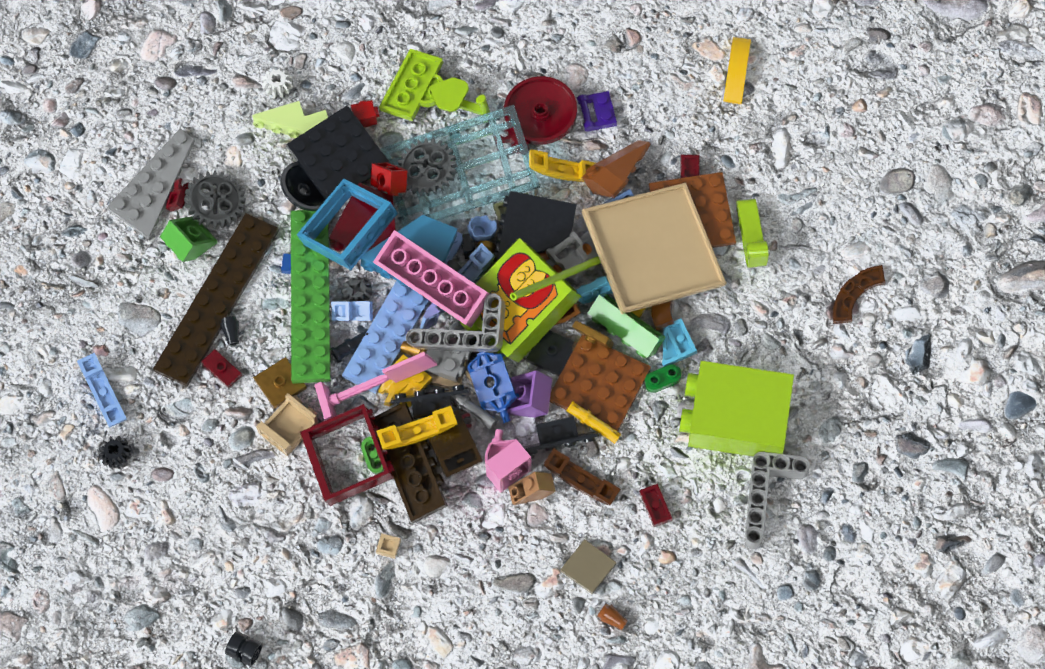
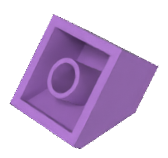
[507,370,553,418]

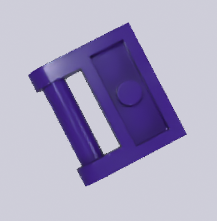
[577,91,617,132]

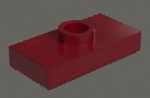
[680,154,700,178]
[201,349,242,389]

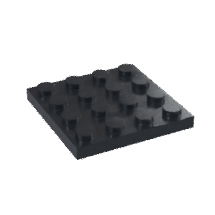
[286,105,390,200]

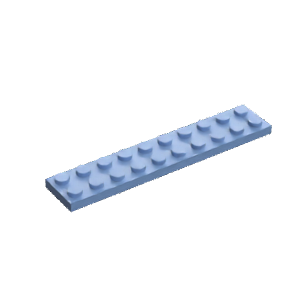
[342,232,463,394]

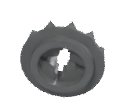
[342,276,372,301]

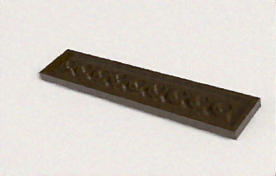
[153,213,279,387]

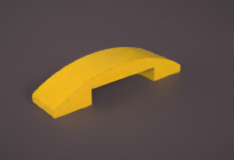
[723,37,751,104]
[529,149,596,182]
[376,406,457,450]

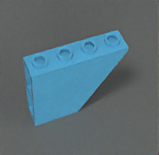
[360,215,458,286]

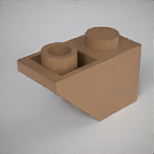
[508,471,556,505]

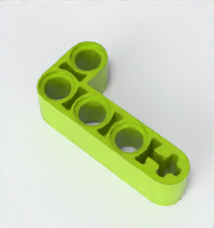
[736,198,769,268]

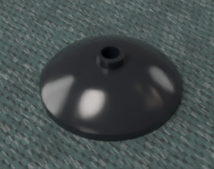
[280,162,325,211]

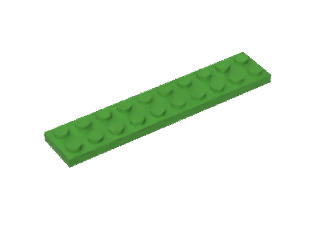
[291,210,331,384]

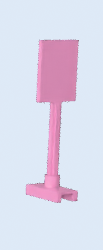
[315,352,437,420]

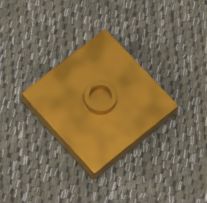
[572,321,614,348]
[253,357,307,409]

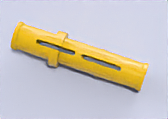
[566,401,621,444]

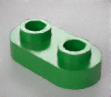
[645,365,682,393]

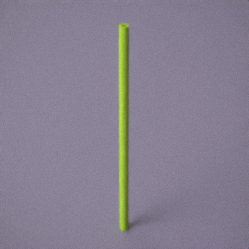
[510,256,601,301]

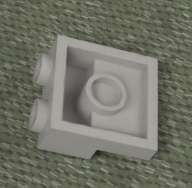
[425,335,472,382]

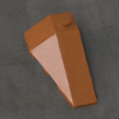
[582,140,651,198]

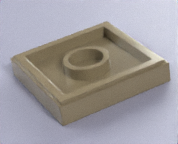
[560,539,616,594]

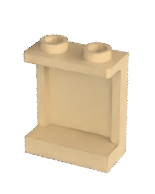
[256,393,318,456]

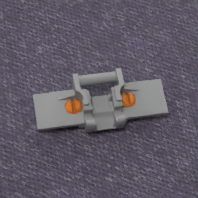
[546,231,598,283]

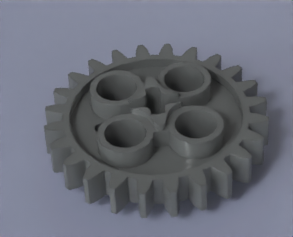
[397,138,458,197]
[184,170,246,229]

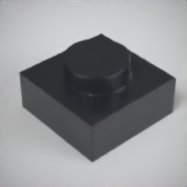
[462,234,475,259]

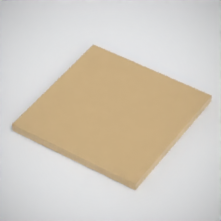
[582,183,727,314]

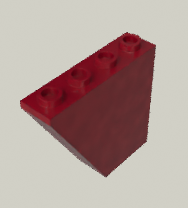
[329,183,396,252]

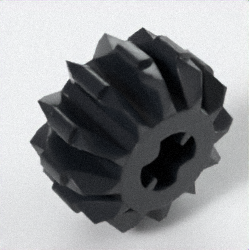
[98,436,132,469]

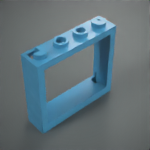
[297,179,398,270]

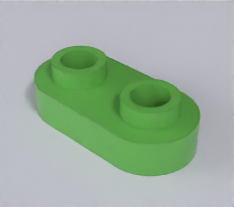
[361,437,384,475]

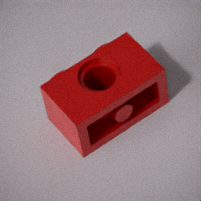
[371,162,407,196]

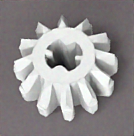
[262,67,293,98]

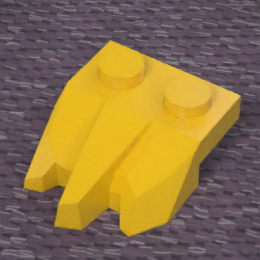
[378,354,432,408]

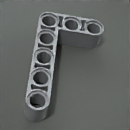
[406,293,506,352]
[744,452,810,550]

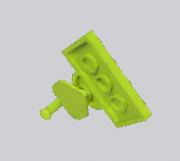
[379,49,490,121]

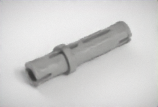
[450,388,498,430]

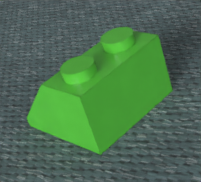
[160,216,217,262]

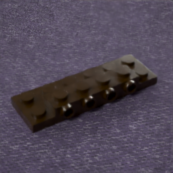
[373,402,448,523]

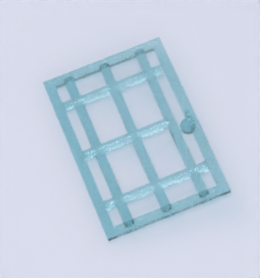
[381,105,540,227]

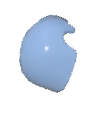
[467,215,498,242]

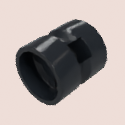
[225,631,263,667]

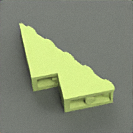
[252,101,328,139]

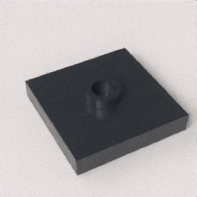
[526,330,577,377]

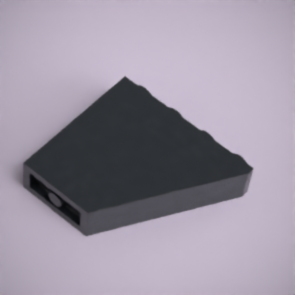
[493,191,577,262]

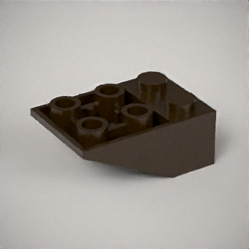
[428,410,483,479]

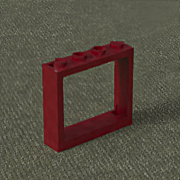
[300,404,395,506]

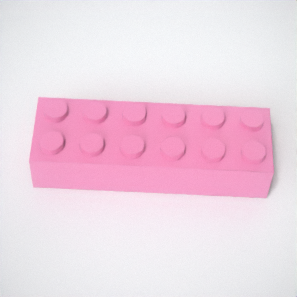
[373,230,490,327]

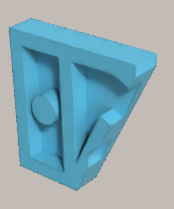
[576,276,613,304]
[662,318,697,367]

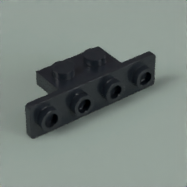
[391,384,469,419]
[523,416,599,455]

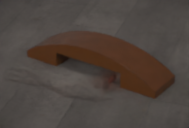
[543,448,621,506]

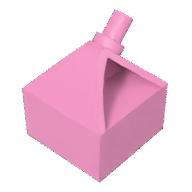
[485,429,532,493]

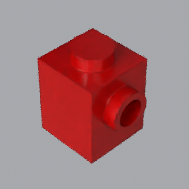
[351,100,380,128]

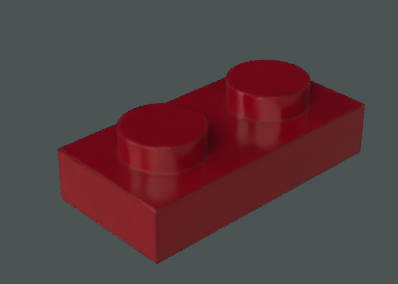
[639,483,672,527]

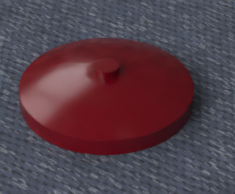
[503,76,577,145]

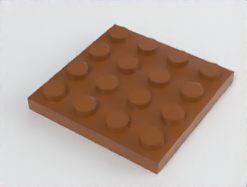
[648,172,736,248]
[550,335,651,431]

